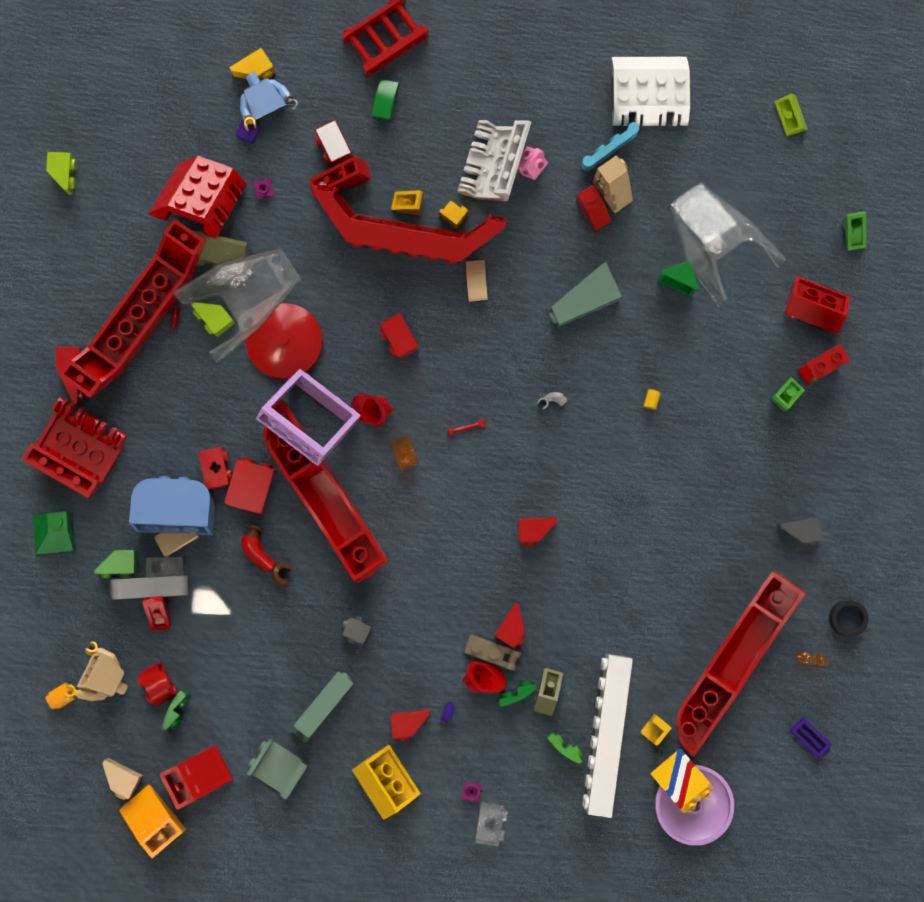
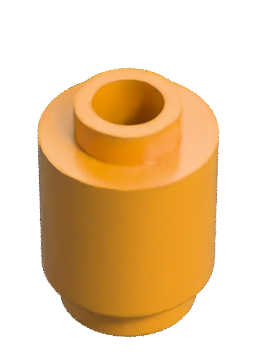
[46,683,76,710]

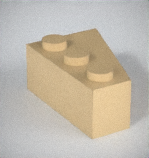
[593,155,633,213]

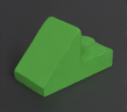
[841,211,867,251]
[770,377,805,412]

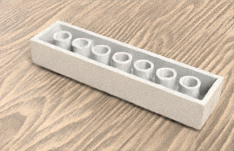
[582,654,633,818]

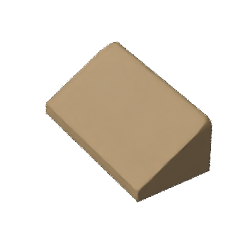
[154,532,198,557]

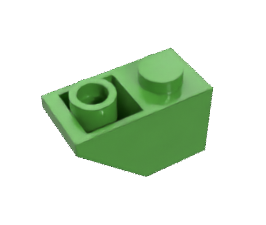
[95,550,138,578]

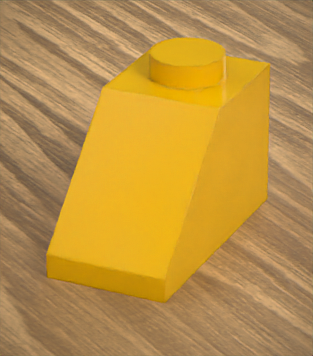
[229,48,275,81]

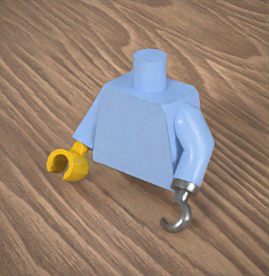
[240,72,299,131]

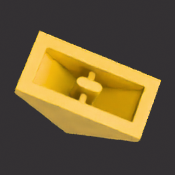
[391,190,423,216]

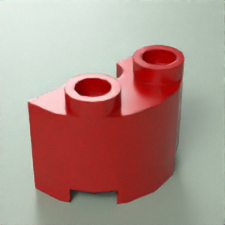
[137,661,178,706]

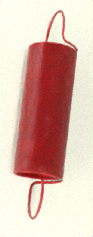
[169,302,181,333]

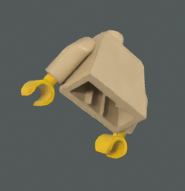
[64,641,127,701]

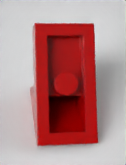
[143,596,171,631]

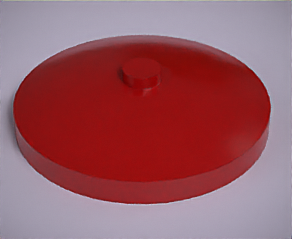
[246,303,323,379]

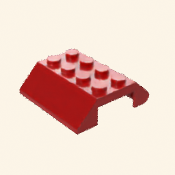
[149,156,246,238]
[22,397,127,498]

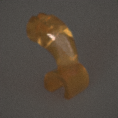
[796,652,828,667]

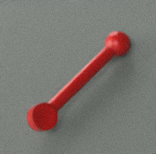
[447,419,486,435]

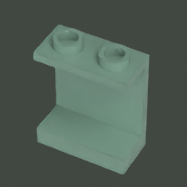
[247,739,309,799]

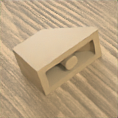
[102,758,143,800]

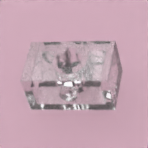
[475,801,508,847]

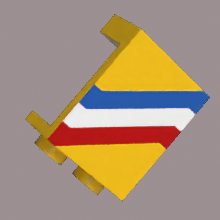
[650,749,714,814]

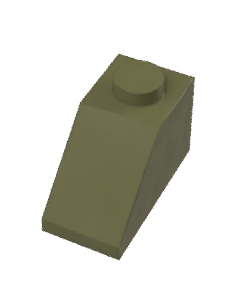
[533,668,563,716]

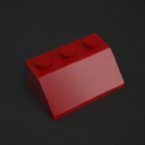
[784,276,850,334]

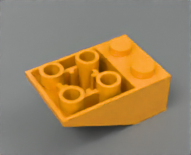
[119,784,186,858]

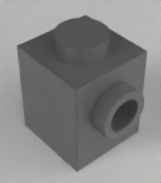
[341,615,372,644]

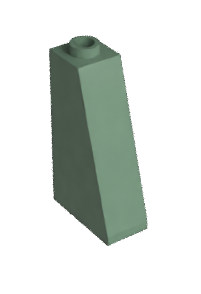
[549,262,622,327]
[291,671,354,743]

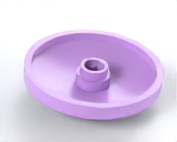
[655,765,734,845]

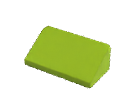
[774,94,807,136]

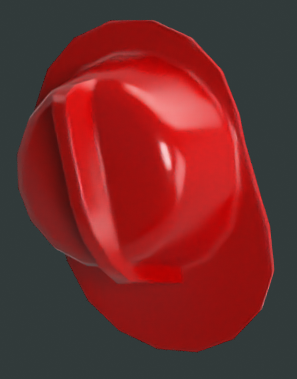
[351,394,394,427]
[462,662,506,693]

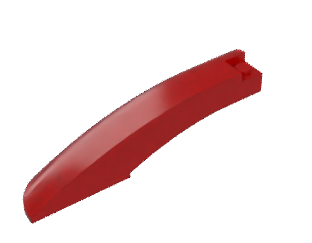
[263,398,390,582]

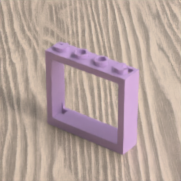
[256,369,360,466]

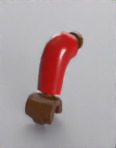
[240,525,292,588]

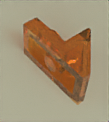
[391,436,418,470]

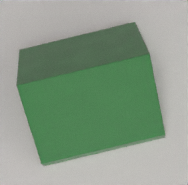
[657,261,698,297]

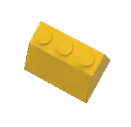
[352,745,421,820]

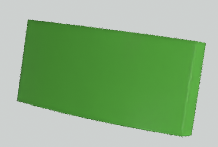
[547,732,583,764]

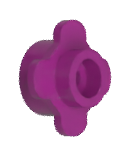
[253,178,274,199]
[461,781,482,803]

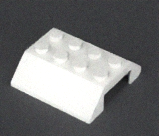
[611,57,690,126]
[457,120,531,201]

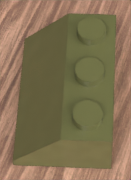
[192,230,252,274]

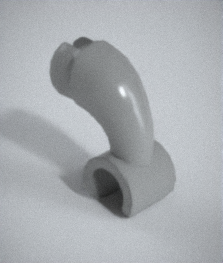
[537,392,567,410]

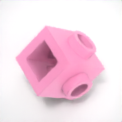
[518,146,548,180]

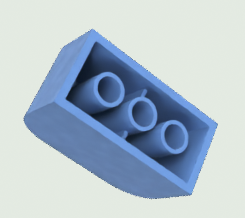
[129,476,216,535]

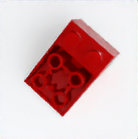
[160,744,233,810]

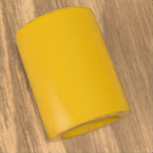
[643,389,661,410]

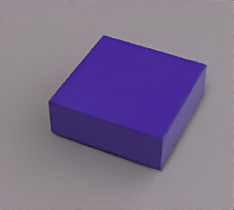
[235,120,261,144]

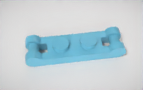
[581,122,639,172]

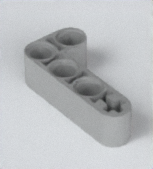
[109,576,189,600]

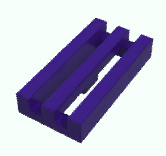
[789,717,831,759]

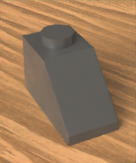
[777,517,823,547]

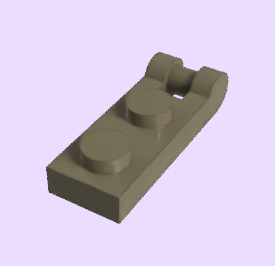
[464,634,521,671]

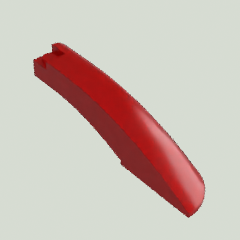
[676,571,806,757]

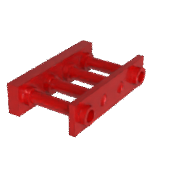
[341,0,429,78]

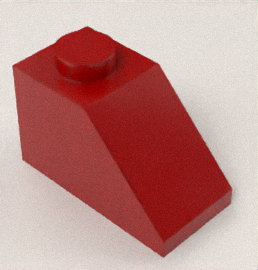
[576,185,612,232]
[518,518,558,546]
[494,603,526,648]
[391,709,430,741]

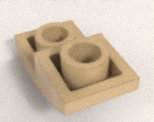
[466,260,488,302]

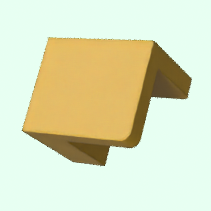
[439,201,468,229]
[641,714,672,746]

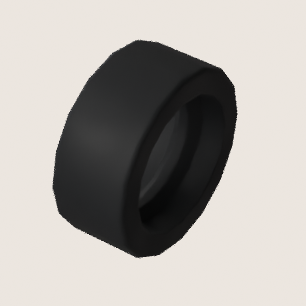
[829,600,869,637]

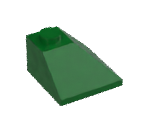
[33,512,75,554]

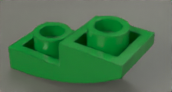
[372,80,399,121]
[499,681,537,707]
[163,689,189,730]

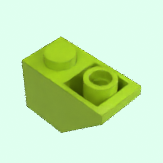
[46,152,77,195]
[191,302,235,337]

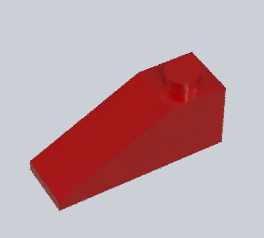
[309,156,371,197]

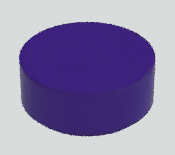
[440,702,455,723]

